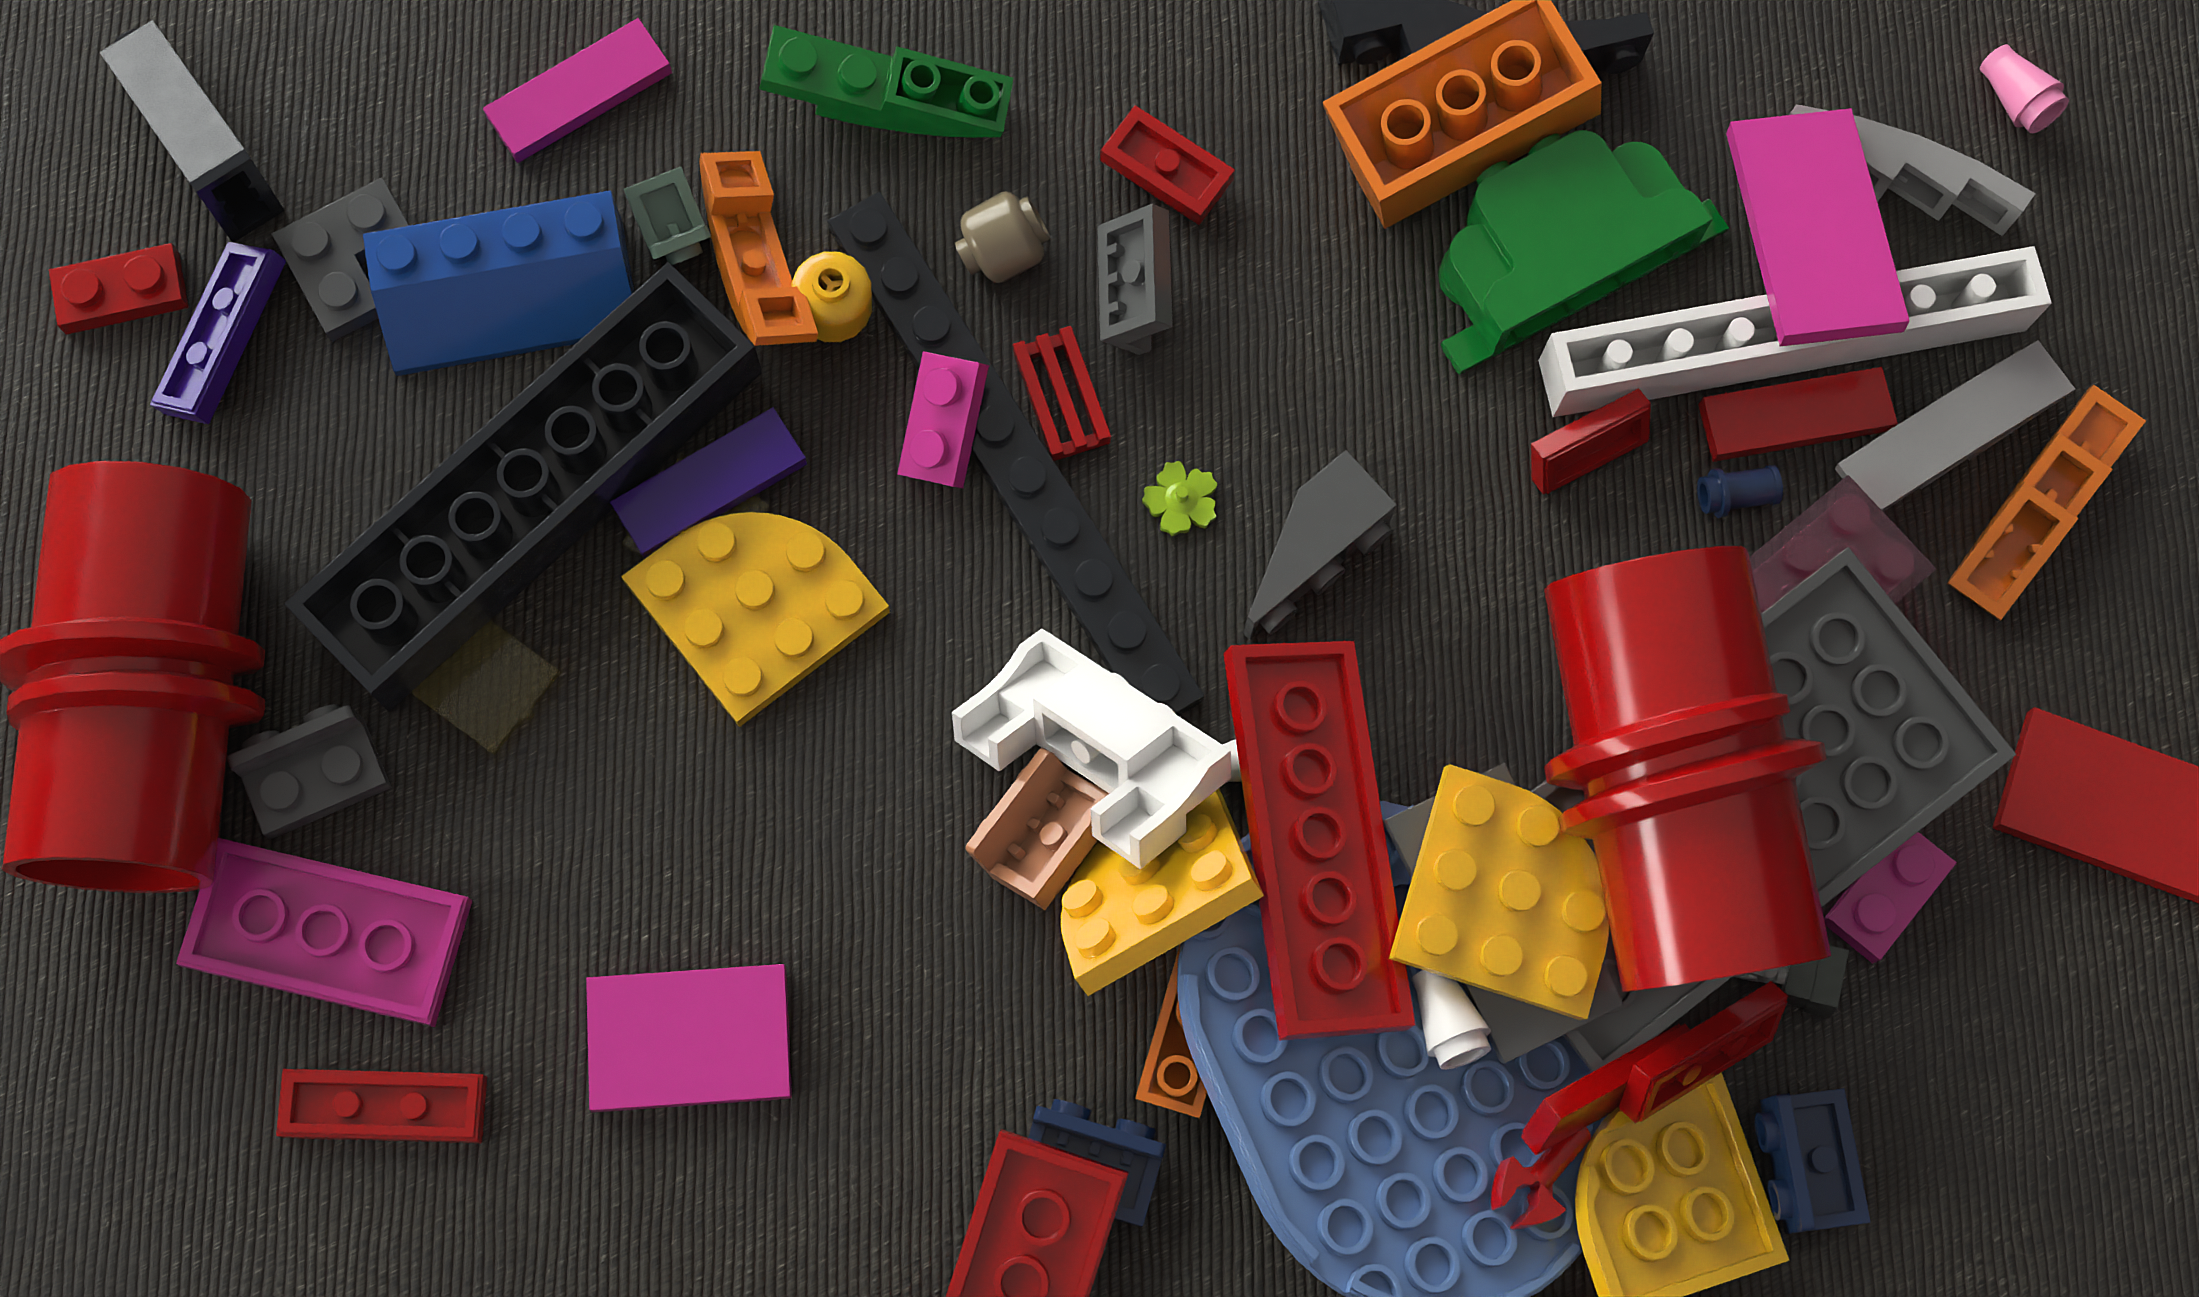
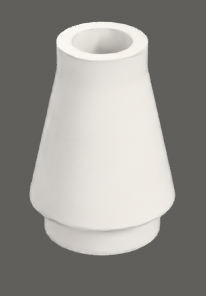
[1412,970,1491,1070]

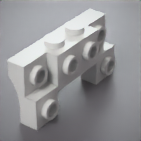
[952,629,1231,869]

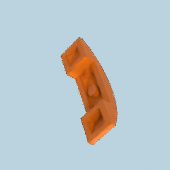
[699,151,818,346]

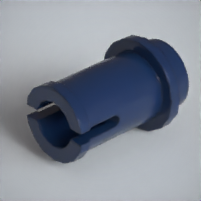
[1697,465,1783,518]

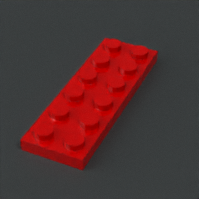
[1223,641,1416,1041]

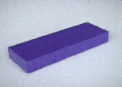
[150,242,286,425]
[610,407,807,559]

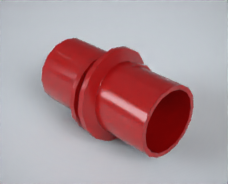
[0,461,265,893]
[1544,546,1831,991]

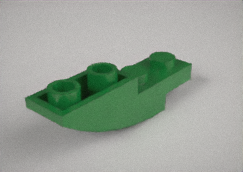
[759,25,1014,138]

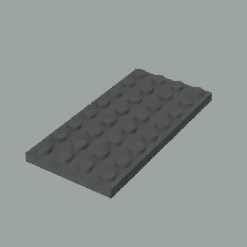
[1530,547,2017,1072]

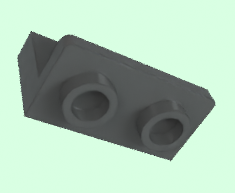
[1098,204,1172,355]
[226,704,392,840]

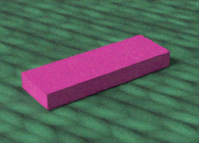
[483,18,672,164]

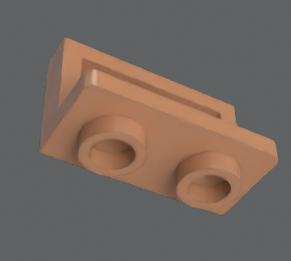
[965,748,1109,910]

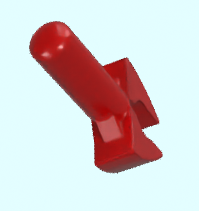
[1491,1127,1591,1230]

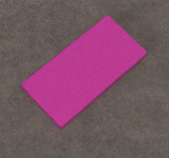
[1726,108,1910,346]
[176,838,472,1027]

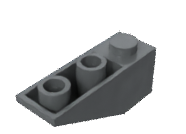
[1243,450,1397,640]

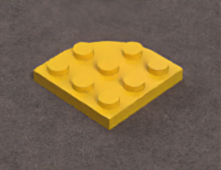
[621,512,890,727]
[1389,764,1609,1020]
[1061,788,1264,996]
[1575,1072,1790,1297]

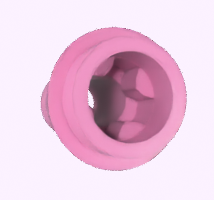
[1980,44,2069,134]

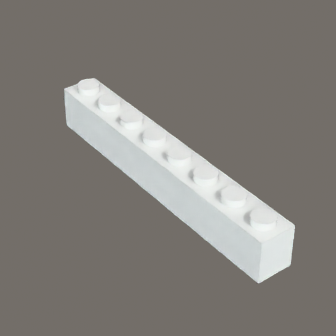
[1538,246,2052,417]

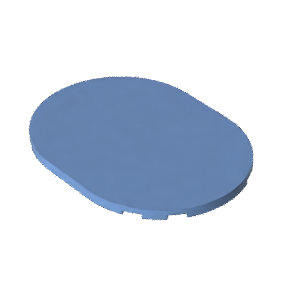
[1177,801,1607,1297]

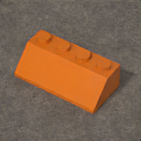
[1323,0,1602,229]

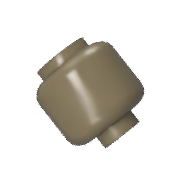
[955,191,1051,284]

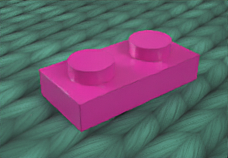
[897,351,989,488]
[1824,832,1957,964]

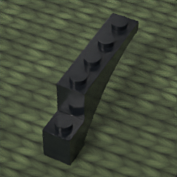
[1318,0,1654,74]

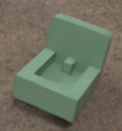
[623,166,711,265]

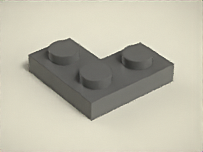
[271,177,409,342]

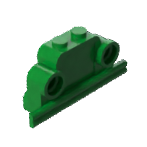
[1438,130,1729,375]

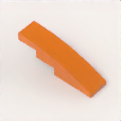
[1947,385,2146,620]

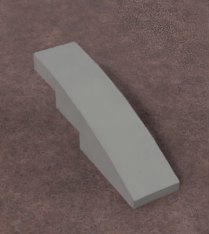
[1789,104,2036,236]
[1835,340,2076,519]

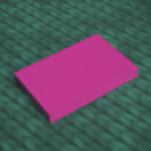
[586,964,792,1112]

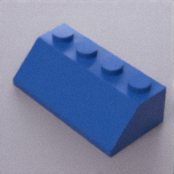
[363,190,634,376]

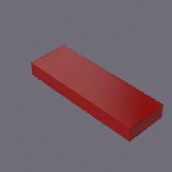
[1698,367,1898,462]
[1619,981,1788,1124]
[1521,1023,1690,1155]
[276,1069,487,1143]

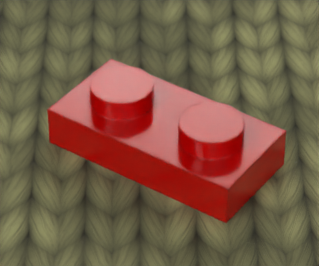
[1100,105,1235,225]
[48,243,189,335]

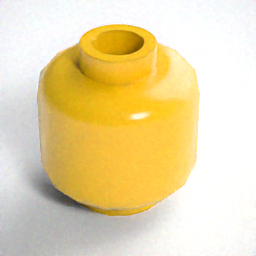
[791,252,872,342]

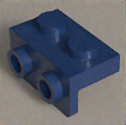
[1755,1088,1871,1234]
[1028,1099,1167,1228]

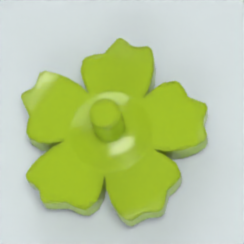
[1142,461,1217,536]

